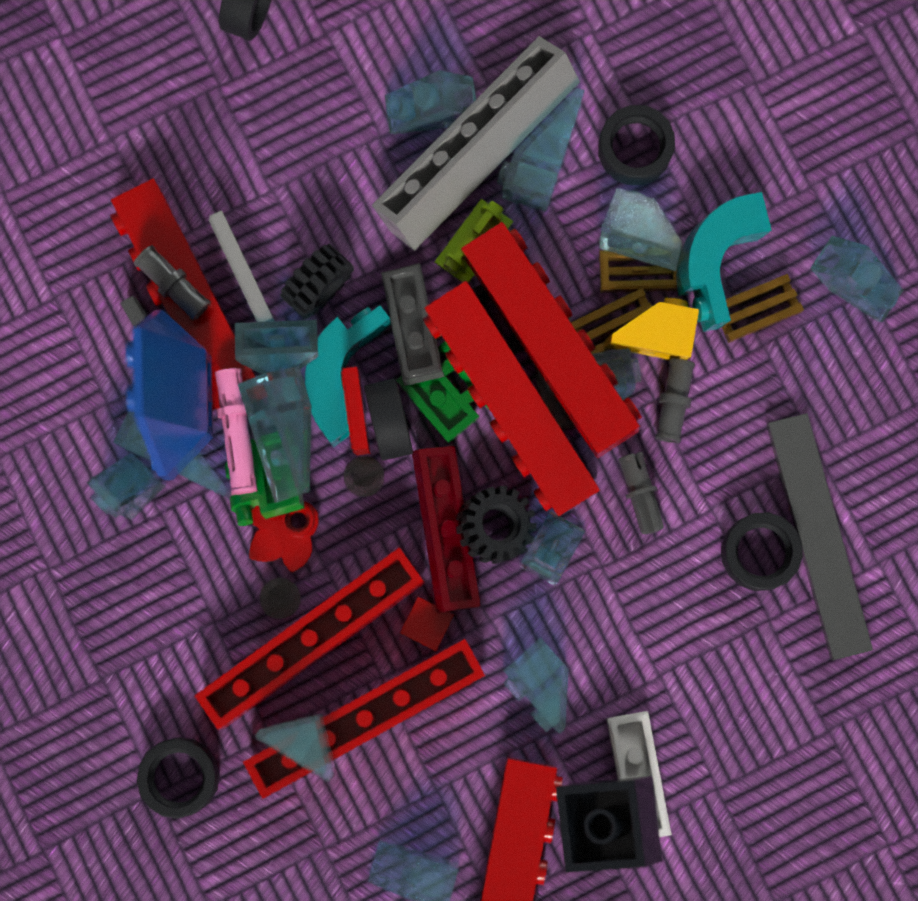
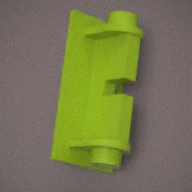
[434,199,514,283]

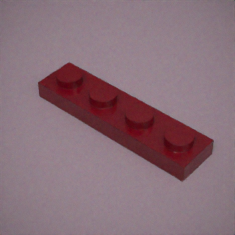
[412,446,481,613]

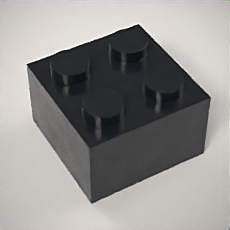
[556,776,662,873]

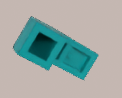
[676,192,772,332]
[305,306,391,448]

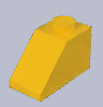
[604,298,699,360]

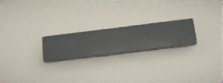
[766,413,873,660]

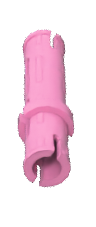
[215,368,258,495]

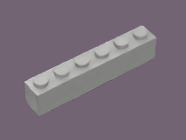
[371,36,580,251]

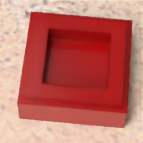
[400,597,455,651]

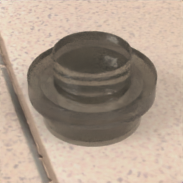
[344,456,385,497]
[260,578,301,619]

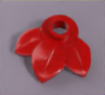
[249,501,319,573]

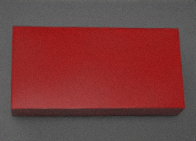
[341,366,371,456]

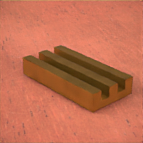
[599,248,680,293]
[721,274,804,343]
[571,288,652,357]

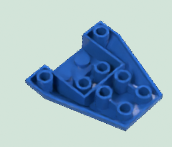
[126,310,213,480]

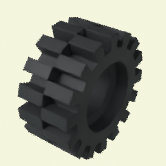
[280,243,354,319]
[456,486,537,564]

